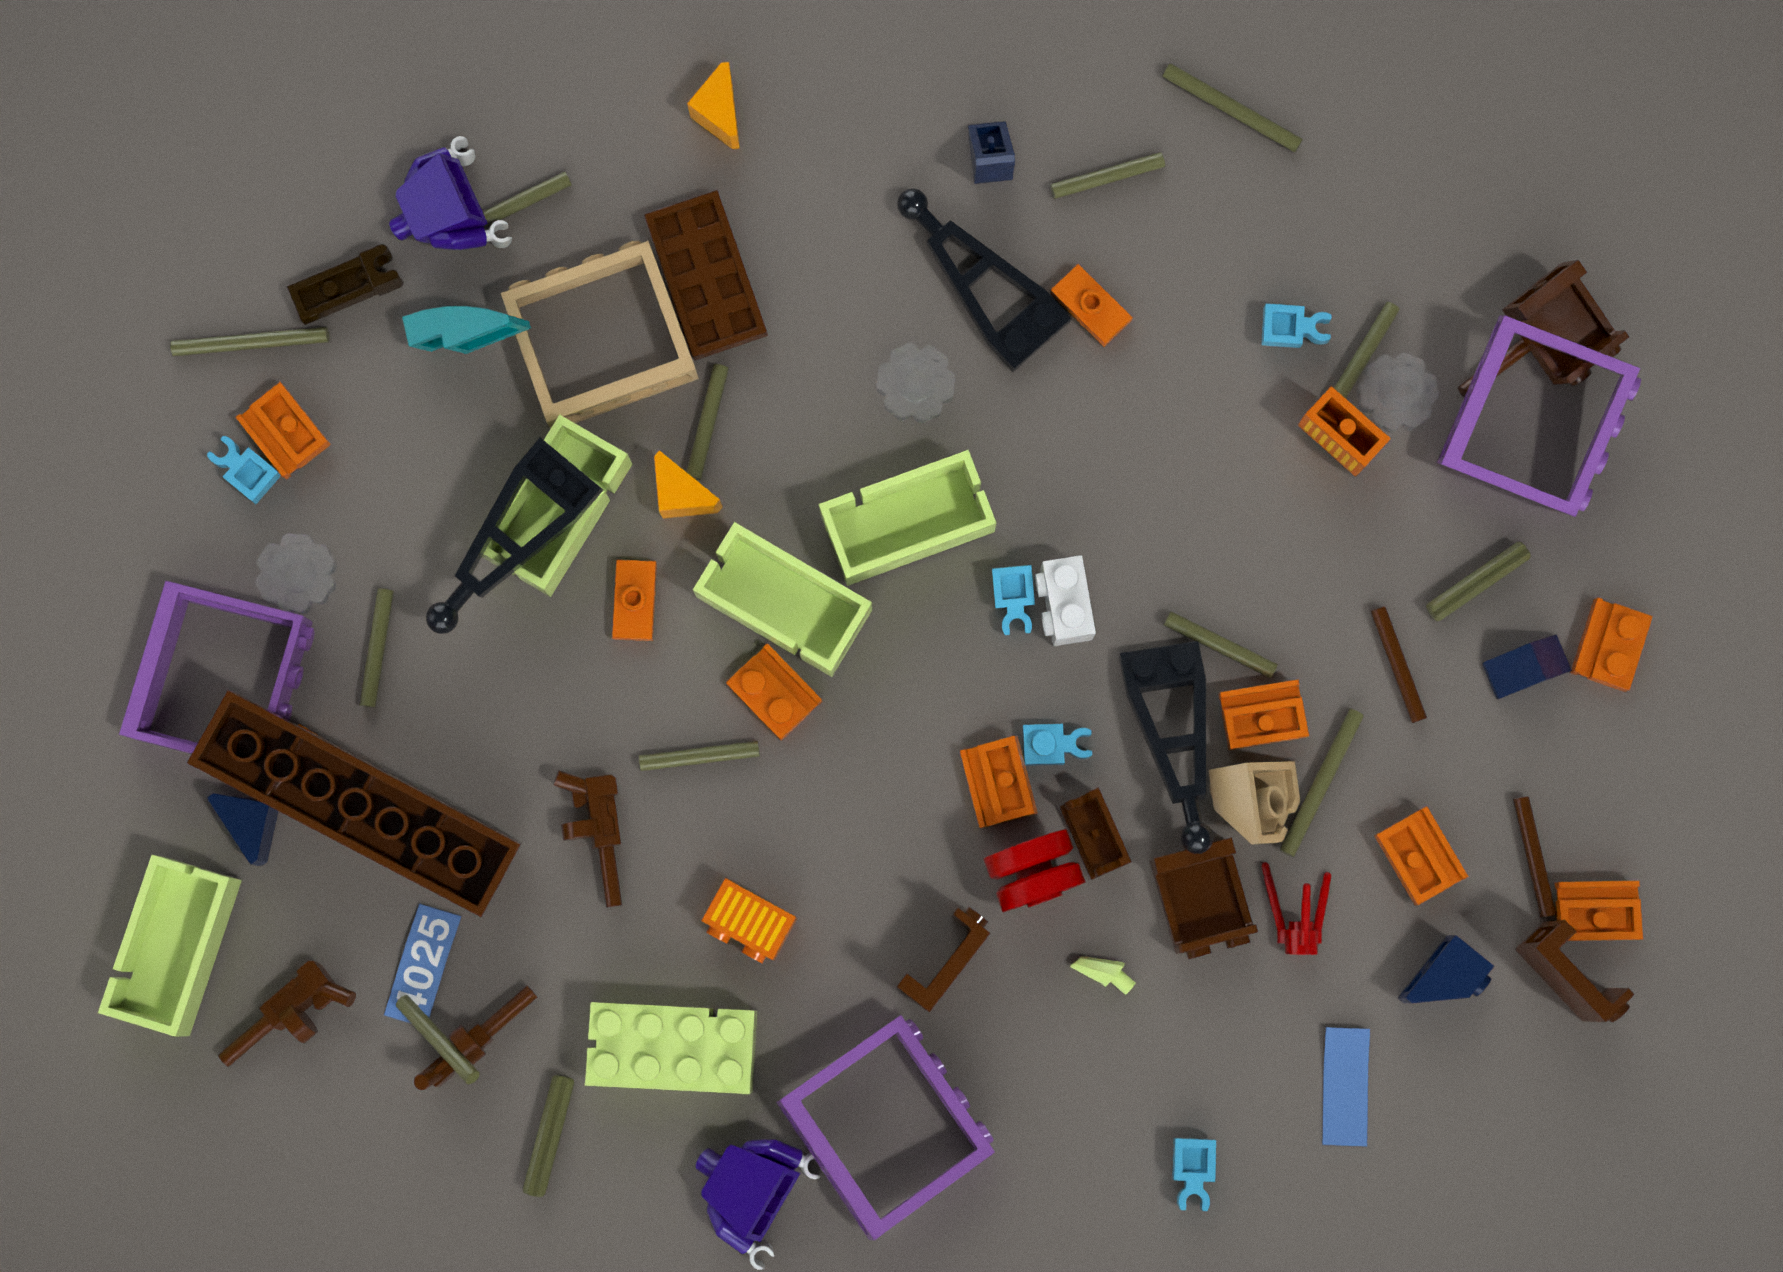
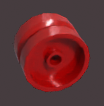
[983,829,1086,913]

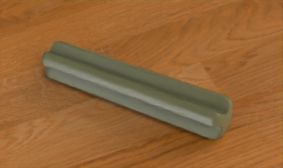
[1426,541,1531,621]
[523,1075,574,1197]

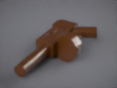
[553,770,622,908]
[218,961,356,1067]
[414,985,538,1090]

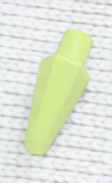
[1070,956,1136,995]

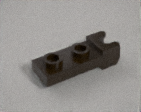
[287,244,404,325]

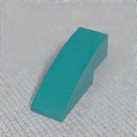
[402,306,531,354]

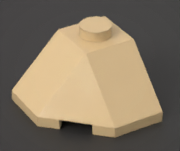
[1209,761,1300,845]

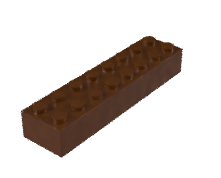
[187,690,522,917]

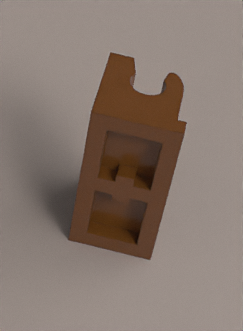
[1059,787,1132,880]

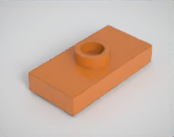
[1050,264,1133,347]
[612,560,657,641]

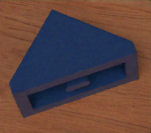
[968,121,1015,184]
[1482,634,1572,700]
[207,793,278,867]

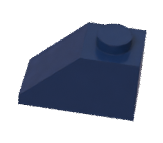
[1398,935,1494,1003]

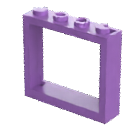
[1437,315,1641,517]
[119,581,314,754]
[776,1015,995,1240]

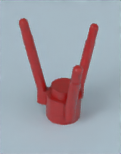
[1261,862,1332,955]

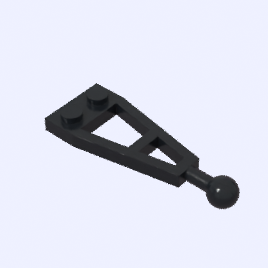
[897,188,1072,372]
[426,437,603,634]
[1119,641,1214,854]

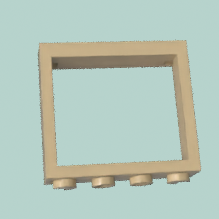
[501,241,699,429]

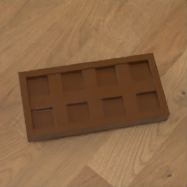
[644,190,768,361]

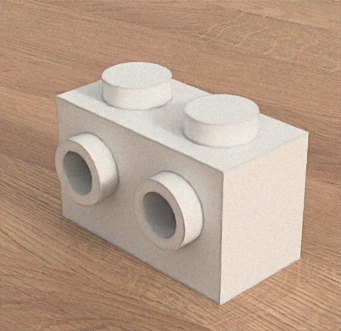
[1035,555,1096,646]

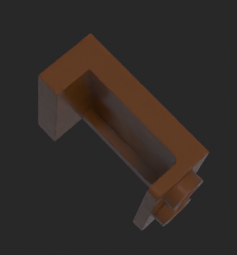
[1502,260,1629,386]
[1150,837,1258,959]
[897,907,990,1012]
[1515,920,1634,1023]

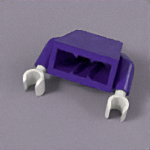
[389,136,512,250]
[696,1139,820,1270]

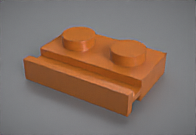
[235,382,331,480]
[1570,597,1653,692]
[726,643,823,741]
[1218,679,1309,751]
[960,735,1038,828]
[1374,806,1469,906]
[1554,881,1643,941]

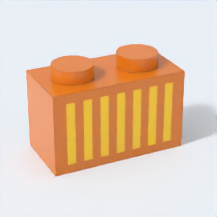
[1297,386,1391,477]
[701,878,798,964]

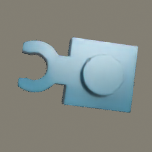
[1261,303,1332,348]
[207,436,281,504]
[992,565,1035,635]
[1022,724,1092,766]
[1172,1138,1216,1211]

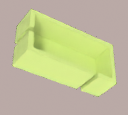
[482,415,632,597]
[819,450,997,586]
[693,522,872,677]
[98,855,242,1037]
[585,1002,757,1094]

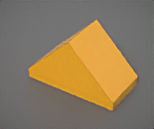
[687,62,740,149]
[654,450,722,518]

